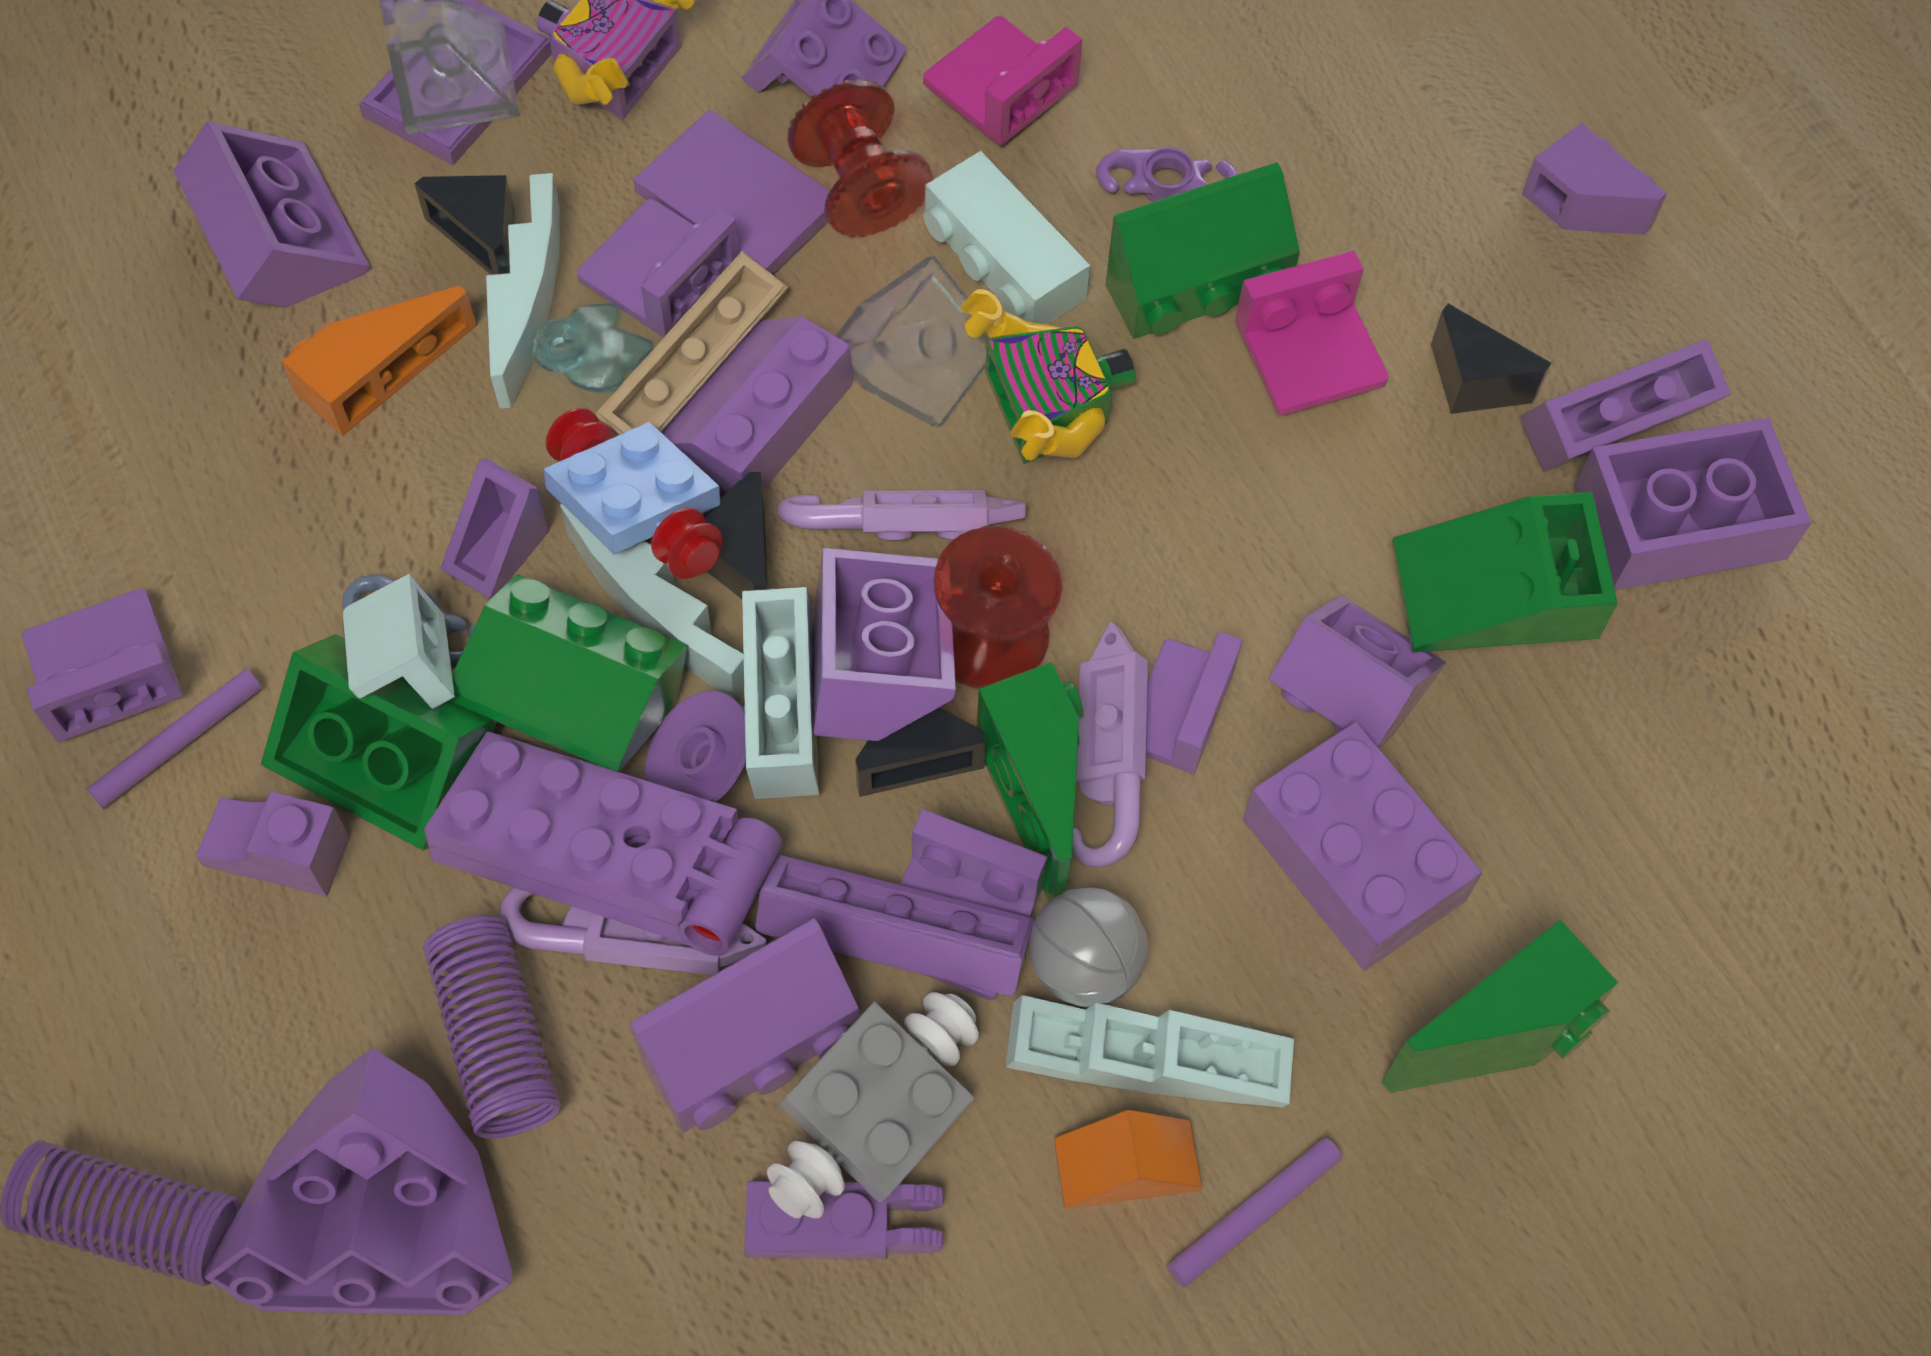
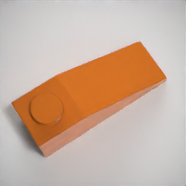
[281,285,477,436]

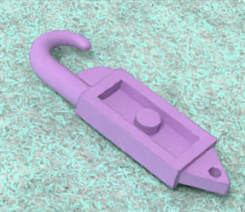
[777,490,1026,540]
[1072,622,1148,868]
[500,887,766,975]

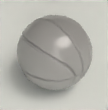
[1029,887,1148,1007]

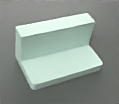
[343,574,455,709]

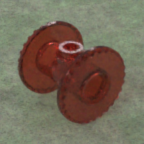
[787,79,933,237]
[933,525,1062,689]

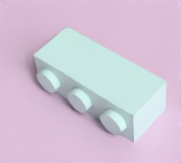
[923,151,1090,324]
[742,587,819,799]

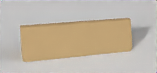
[595,251,788,437]

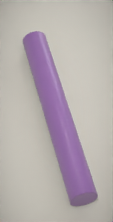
[86,668,262,809]
[1166,1137,1342,1288]

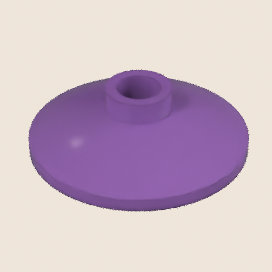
[645,691,746,802]

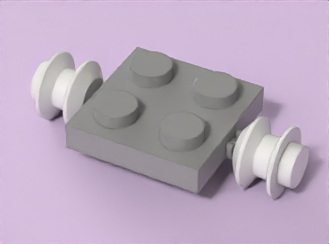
[767,992,979,1219]

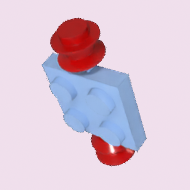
[544,408,722,579]

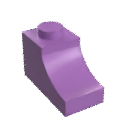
[196,791,350,897]

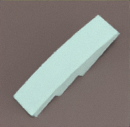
[486,173,560,409]
[560,503,744,700]
[1005,995,1294,1107]

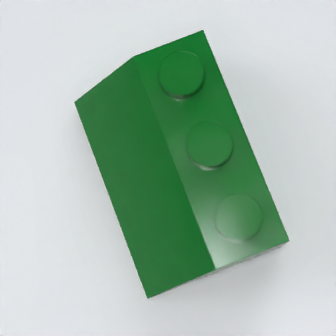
[1105,162,1300,339]
[448,574,687,772]
[260,634,497,851]

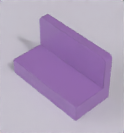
[1146,631,1243,774]

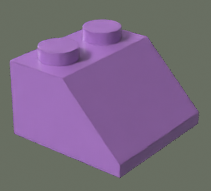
[1268,595,1446,748]

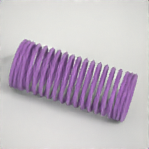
[422,915,561,1139]
[0,1140,241,1286]

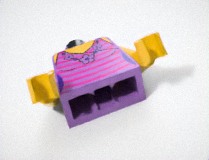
[537,0,695,119]

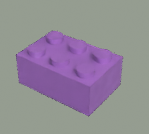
[1575,417,1812,590]
[1243,722,1482,972]

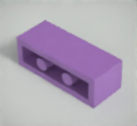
[1520,338,1731,472]

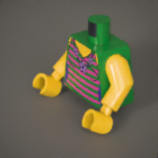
[960,289,1135,464]

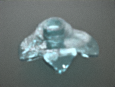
[532,303,653,392]

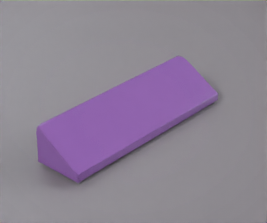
[755,855,1034,996]

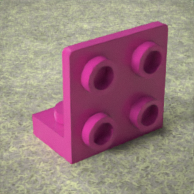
[923,16,1083,147]
[1235,250,1389,415]

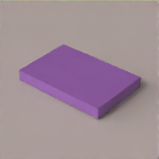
[359,0,552,165]
[633,109,840,275]

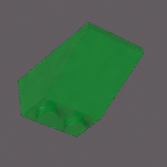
[977,662,1084,902]
[1382,919,1619,1093]

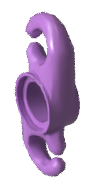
[1096,147,1238,202]

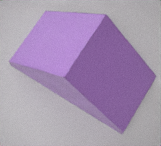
[440,458,549,598]

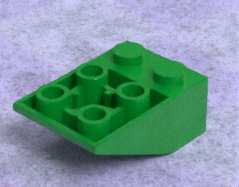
[1392,492,1618,653]

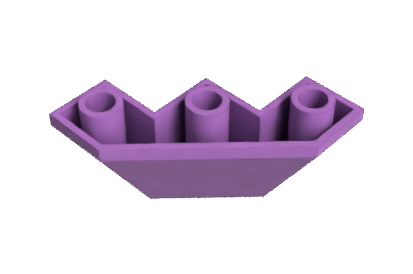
[204,1048,512,1315]

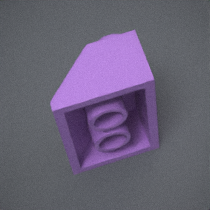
[173,121,370,307]
[662,316,852,497]
[813,548,956,741]
[629,918,859,1133]

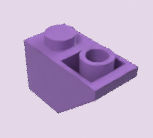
[1522,123,1667,234]

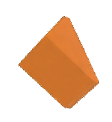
[1054,1110,1202,1209]

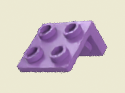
[741,0,906,129]
[577,199,740,337]
[22,589,183,743]
[900,809,1047,1000]

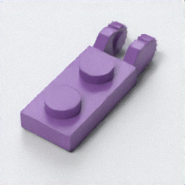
[745,1181,943,1259]

